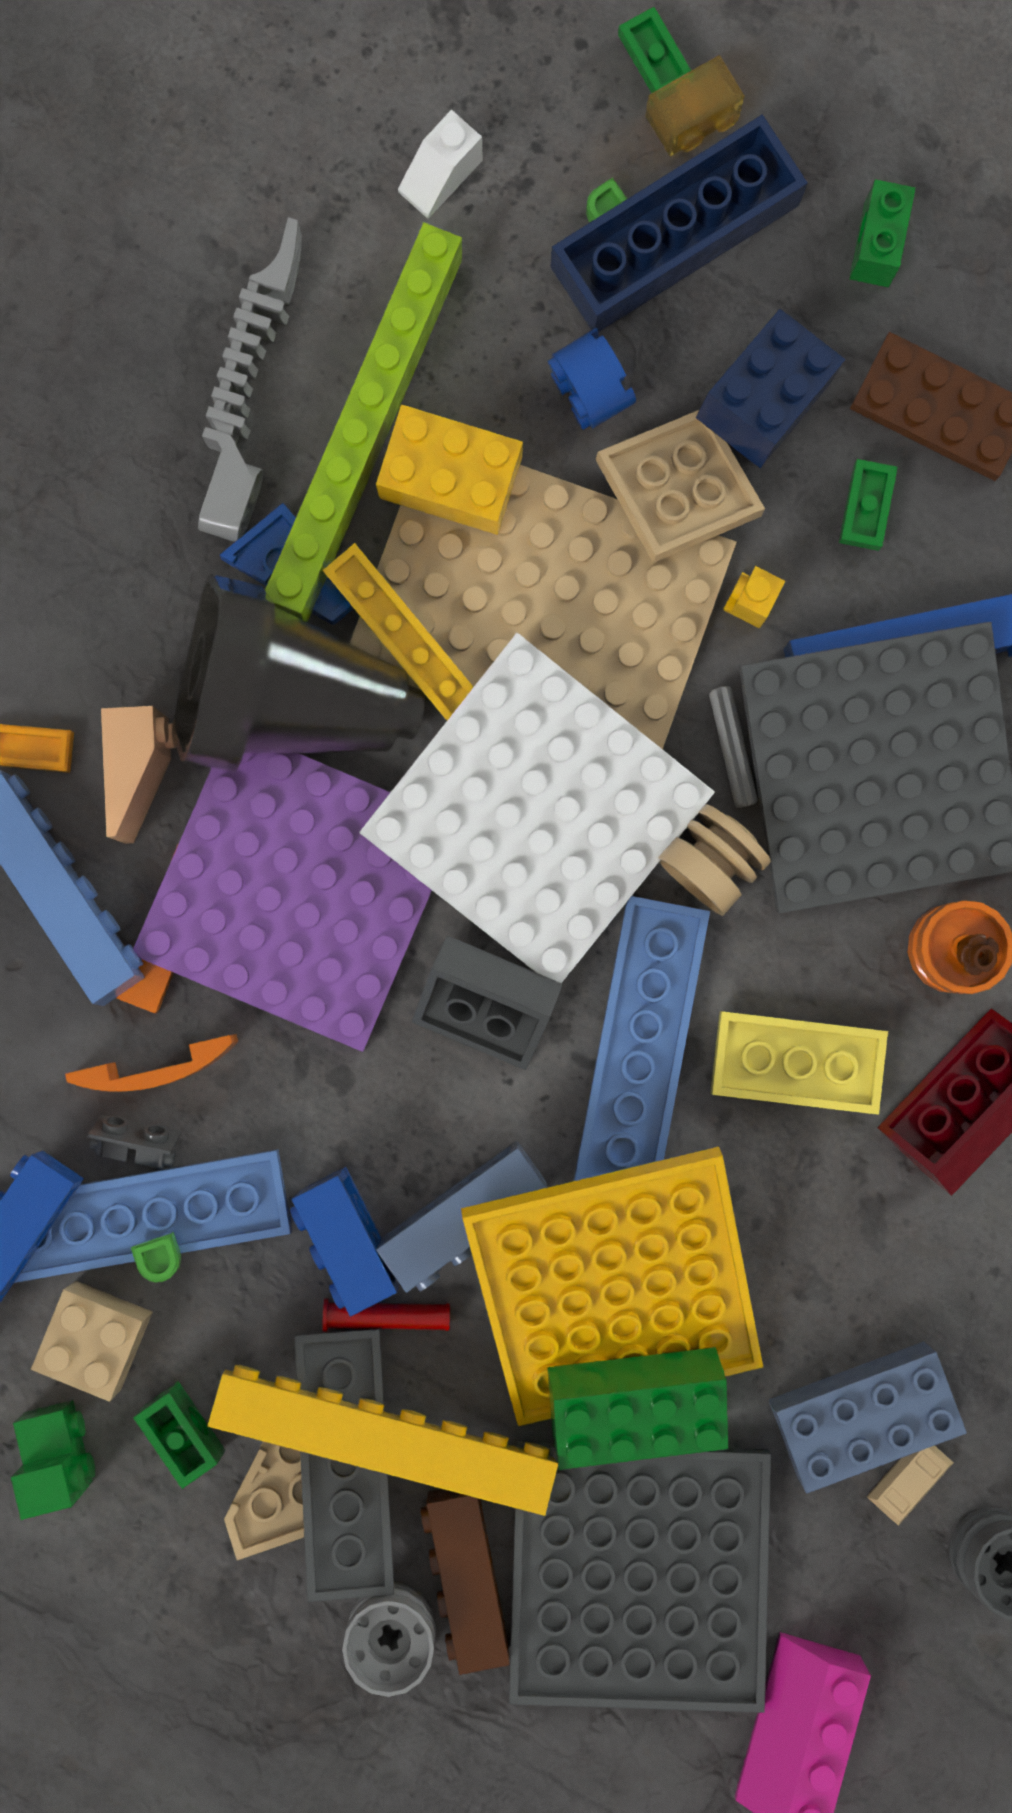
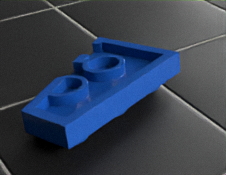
[220,503,354,625]

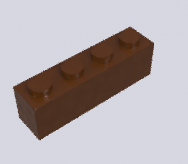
[421,1489,510,1675]

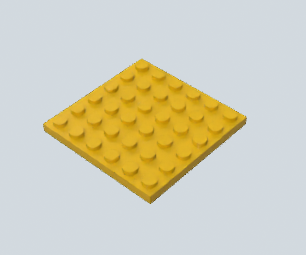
[461,1147,763,1426]

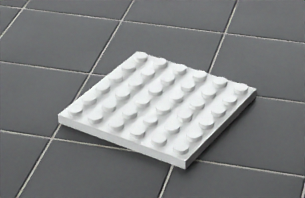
[359,633,715,983]

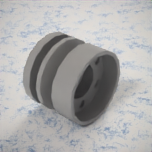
[342,1582,436,1697]

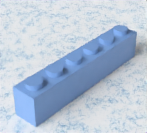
[0,770,145,1006]

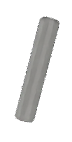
[709,686,758,808]

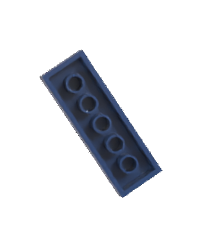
[551,114,808,332]

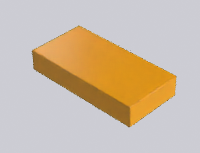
[0,724,74,773]

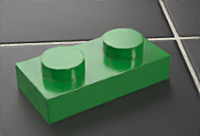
[618,7,694,104]
[839,459,898,551]

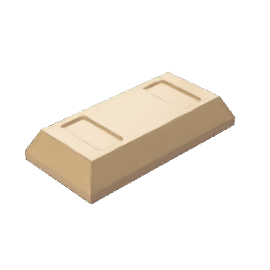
[866,1446,954,1526]

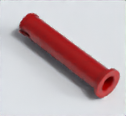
[323,1298,450,1332]

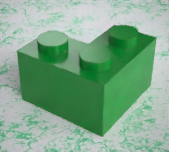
[11,1400,95,1520]

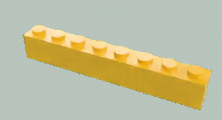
[207,1365,558,1516]

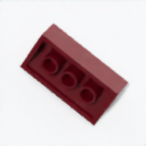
[877,1008,1012,1196]

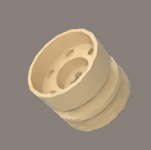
[658,804,771,916]

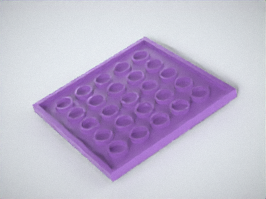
[133,724,432,1052]

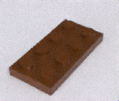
[850,332,1012,481]

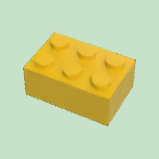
[376,404,523,535]

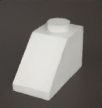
[398,110,483,219]

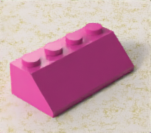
[735,1632,871,1813]

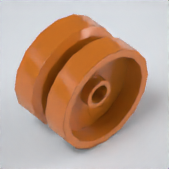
[907,901,1012,994]

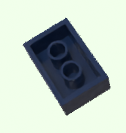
[696,309,846,469]

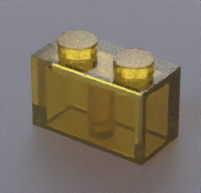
[645,55,745,156]

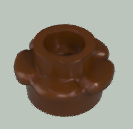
[957,934,999,975]

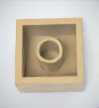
[31,1281,153,1402]

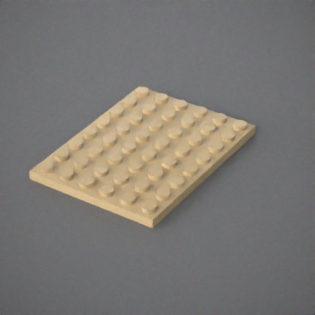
[343,465,737,749]

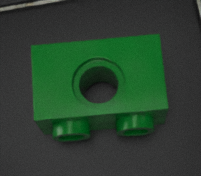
[849,179,916,288]
[133,1381,226,1489]

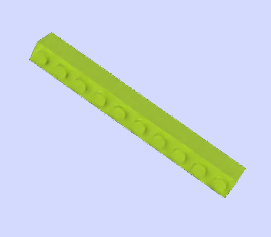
[262,222,462,627]

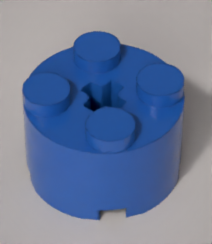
[547,328,636,430]

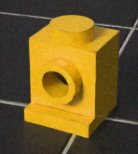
[723,566,785,628]

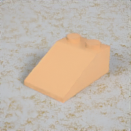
[101,706,177,844]

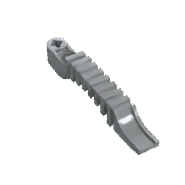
[198,217,302,542]

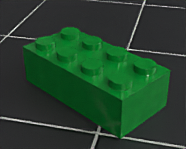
[547,1347,728,1470]

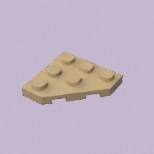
[224,1441,304,1560]

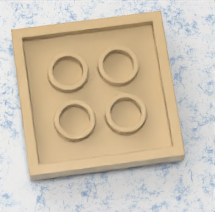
[596,410,765,563]

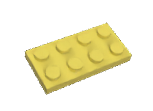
[710,1011,888,1115]

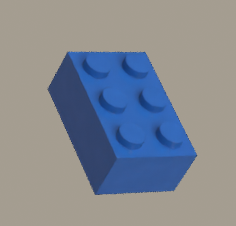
[290,1167,400,1317]

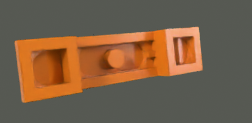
[65,1034,238,1092]

